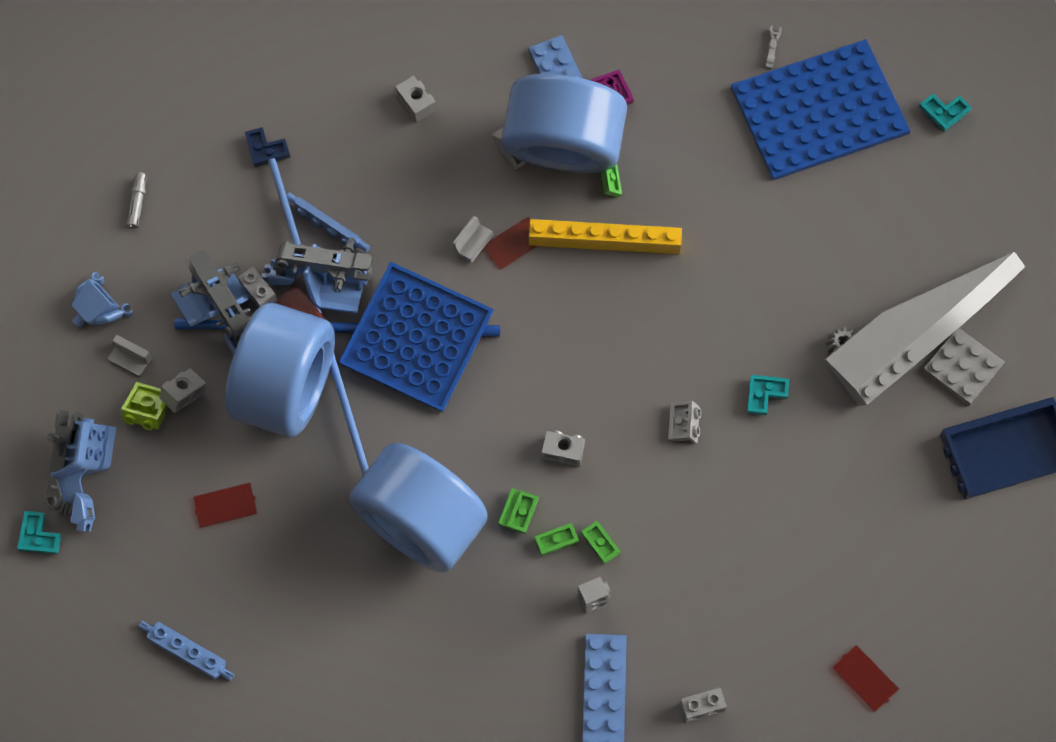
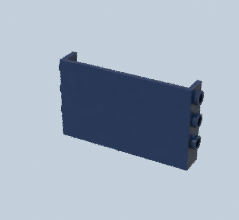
[940,397,1056,499]

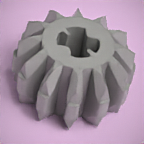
[826,327,853,352]

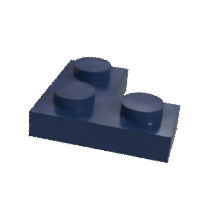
[245,127,290,167]

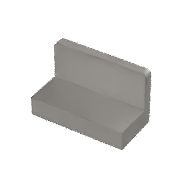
[453,216,494,263]
[108,335,152,377]

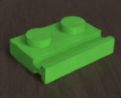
[498,488,539,535]

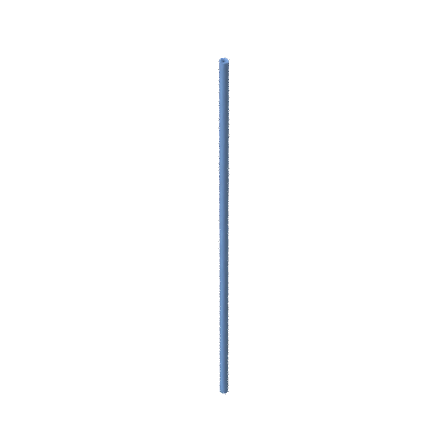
[268,158,368,475]

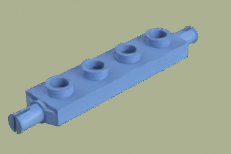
[286,192,371,253]
[138,621,235,681]

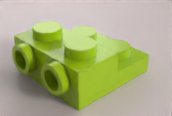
[121,382,168,430]

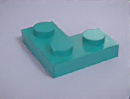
[919,93,972,132]
[747,375,789,416]
[17,511,62,555]

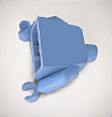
[72,272,133,328]

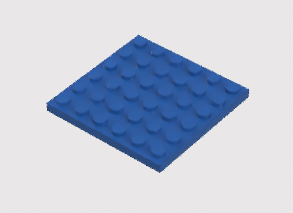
[339,261,494,413]

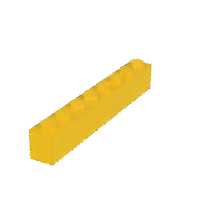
[529,219,682,254]

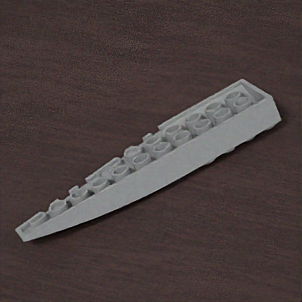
[824,252,1025,406]

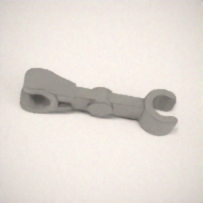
[766,26,782,68]

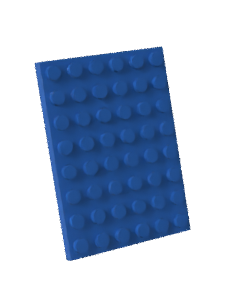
[731,39,911,180]

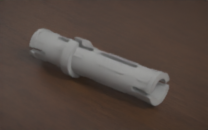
[126,172,147,229]

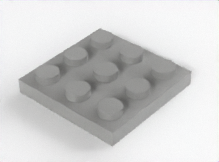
[923,328,1005,406]

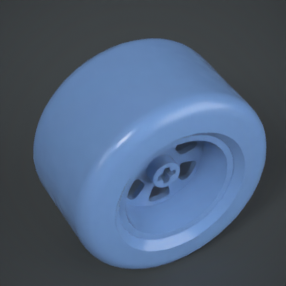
[502,74,627,173]
[225,302,335,438]
[349,443,488,572]

